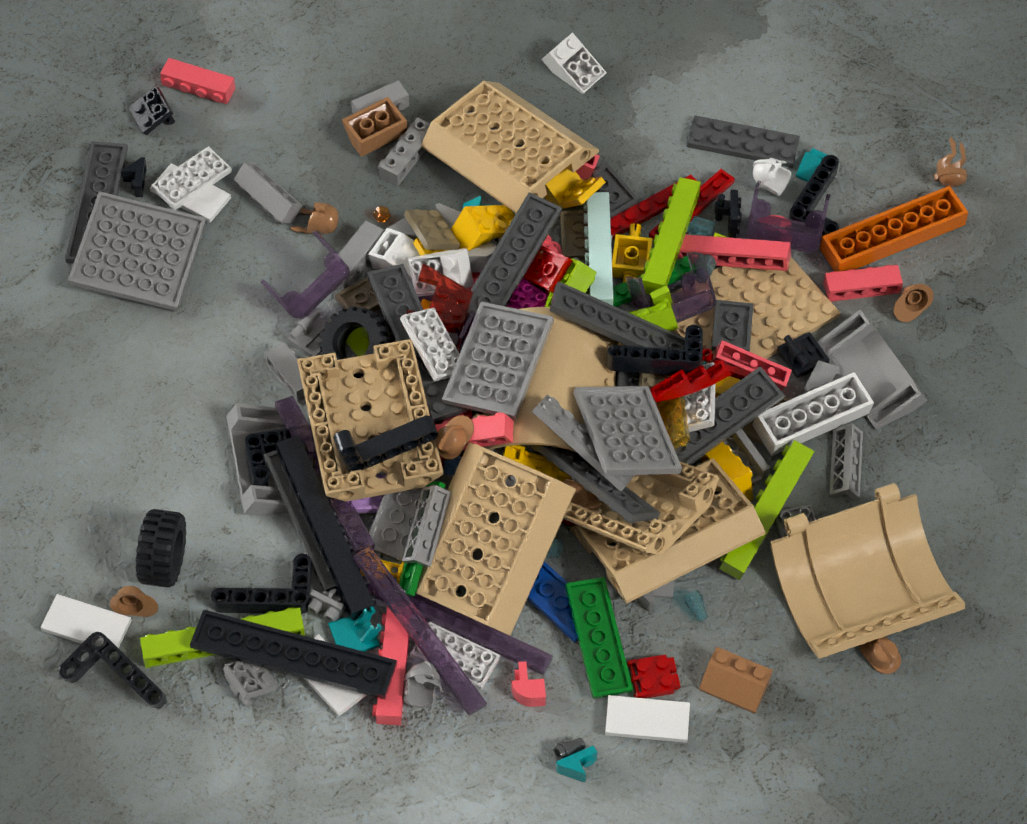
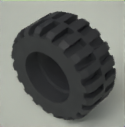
[319,306,395,378]
[135,509,186,588]

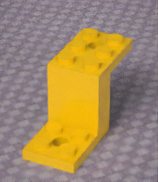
[541,162,606,209]
[413,205,515,256]

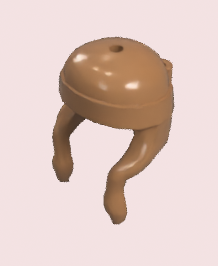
[934,137,968,187]
[291,202,339,234]

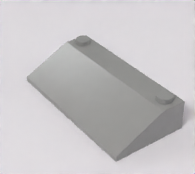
[818,309,928,430]
[226,403,291,516]

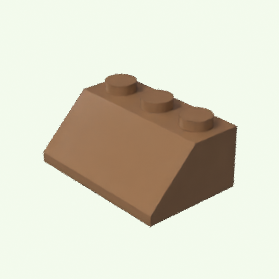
[342,97,407,157]
[699,646,773,714]

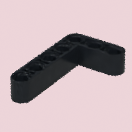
[788,155,839,241]
[606,325,703,375]
[333,416,438,472]
[245,425,314,487]
[211,553,312,614]
[59,632,166,708]

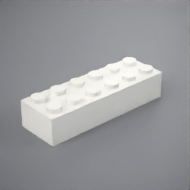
[752,372,874,456]

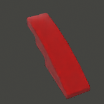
[650,360,731,402]

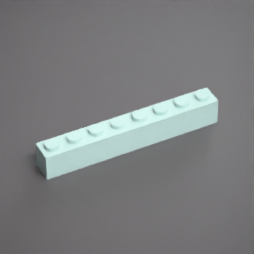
[583,192,613,305]

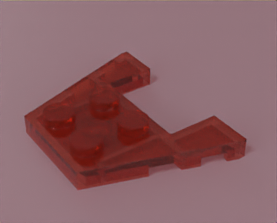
[402,264,473,328]

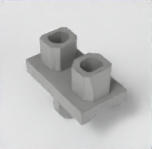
[308,589,345,622]

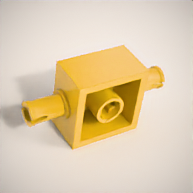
[612,223,652,283]

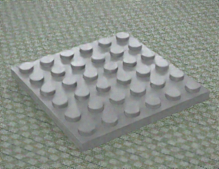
[68,191,206,311]

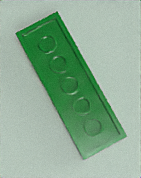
[565,577,633,699]

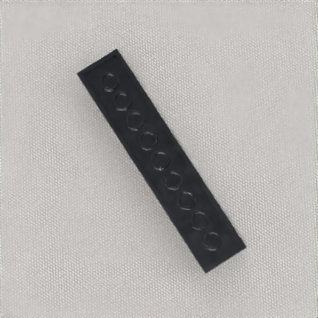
[190,609,397,699]

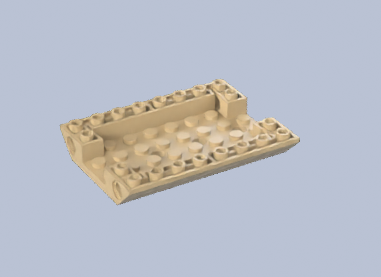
[422,81,599,213]
[297,339,443,502]
[415,442,576,636]
[570,459,766,603]
[561,461,719,555]

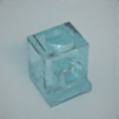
[686,216,715,236]

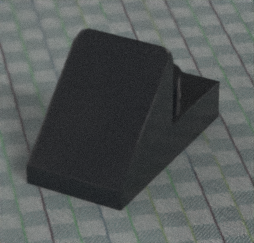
[121,157,147,197]

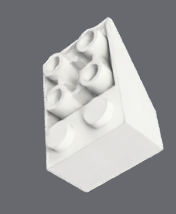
[541,32,607,94]
[368,228,420,282]
[408,249,474,294]

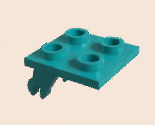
[328,606,382,651]

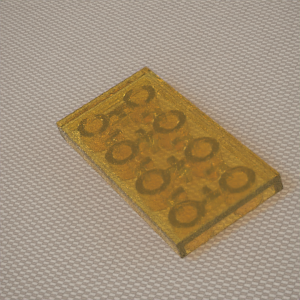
[656,396,690,449]

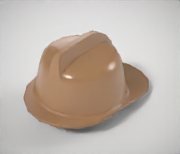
[894,284,933,322]
[436,415,474,460]
[564,479,604,510]
[110,586,158,617]
[860,636,901,674]

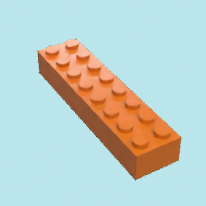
[820,186,968,272]

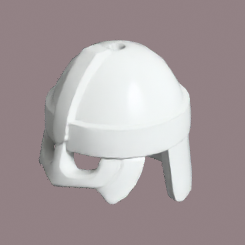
[753,158,791,196]

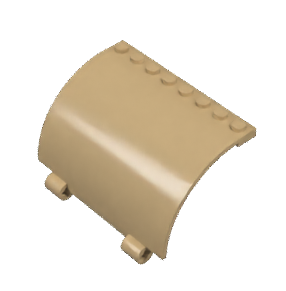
[472,307,618,452]
[770,483,965,659]

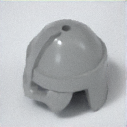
[404,660,443,708]

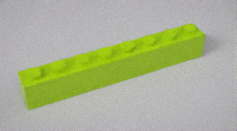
[639,177,701,295]
[719,440,815,580]
[140,608,305,668]

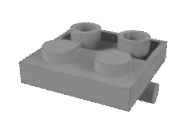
[286,309,325,357]
[223,661,279,707]

